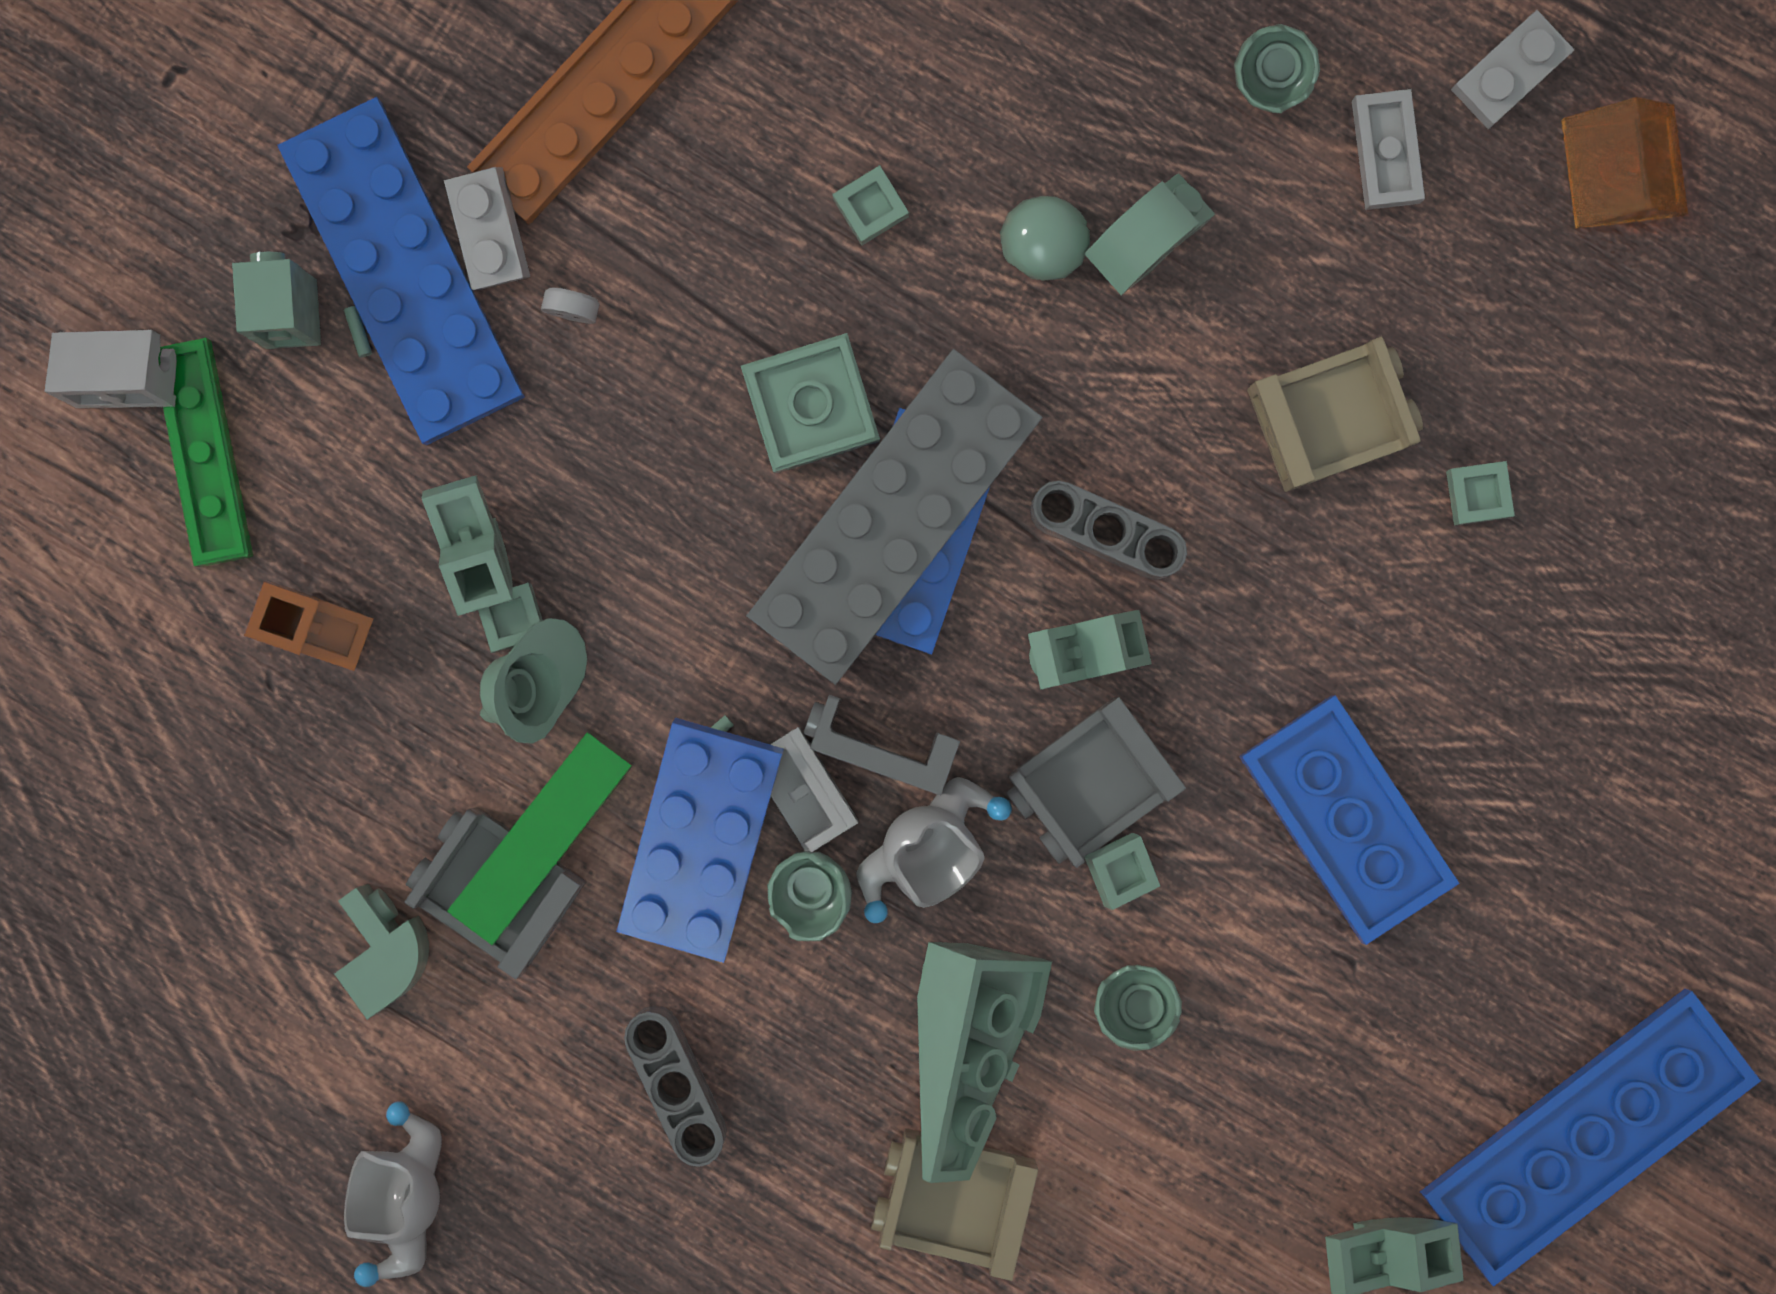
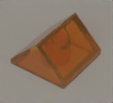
[1562,97,1688,229]

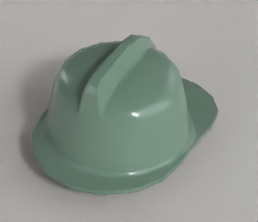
[480,618,587,744]

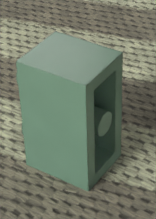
[232,251,321,349]

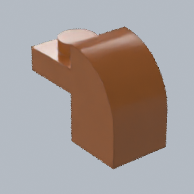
[244,581,373,671]

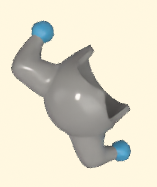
[856,777,1012,923]
[344,1101,442,1287]

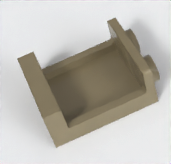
[1247,336,1423,492]
[871,1128,1038,1281]

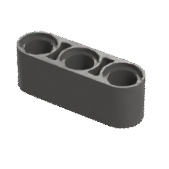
[1030,481,1187,580]
[624,1005,727,1167]

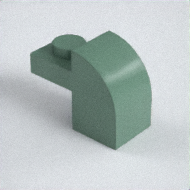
[1084,173,1215,295]
[422,475,513,616]
[1028,610,1152,689]
[334,884,429,1020]
[1325,1217,1464,1294]

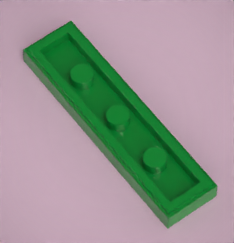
[158,338,253,567]
[447,732,632,946]

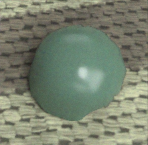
[1234,24,1320,113]
[1000,195,1090,281]
[767,851,852,941]
[1094,965,1182,1051]

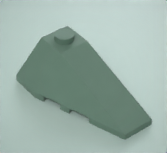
[917,942,1052,1183]

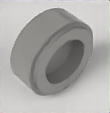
[541,288,600,324]

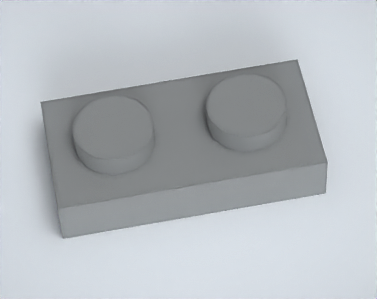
[1451,10,1574,129]
[1352,89,1425,210]
[444,167,530,290]

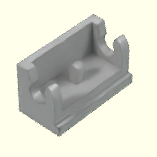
[45,330,177,408]
[770,727,859,852]

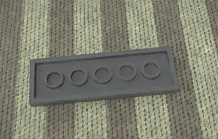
[746,348,1043,685]

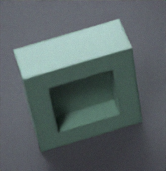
[832,165,909,245]
[1446,461,1515,526]
[478,583,543,653]
[1084,833,1160,910]

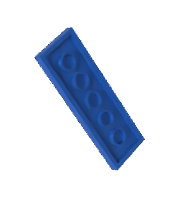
[277,97,525,446]
[1420,989,1761,1287]

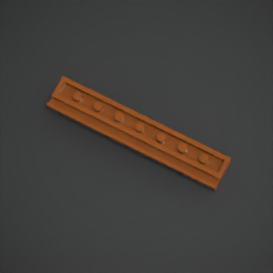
[467,0,739,225]

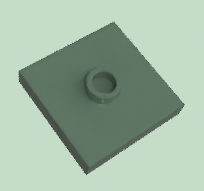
[741,333,880,474]

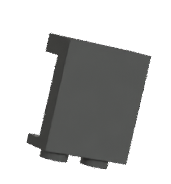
[804,694,960,796]
[1006,697,1186,868]
[404,807,587,980]

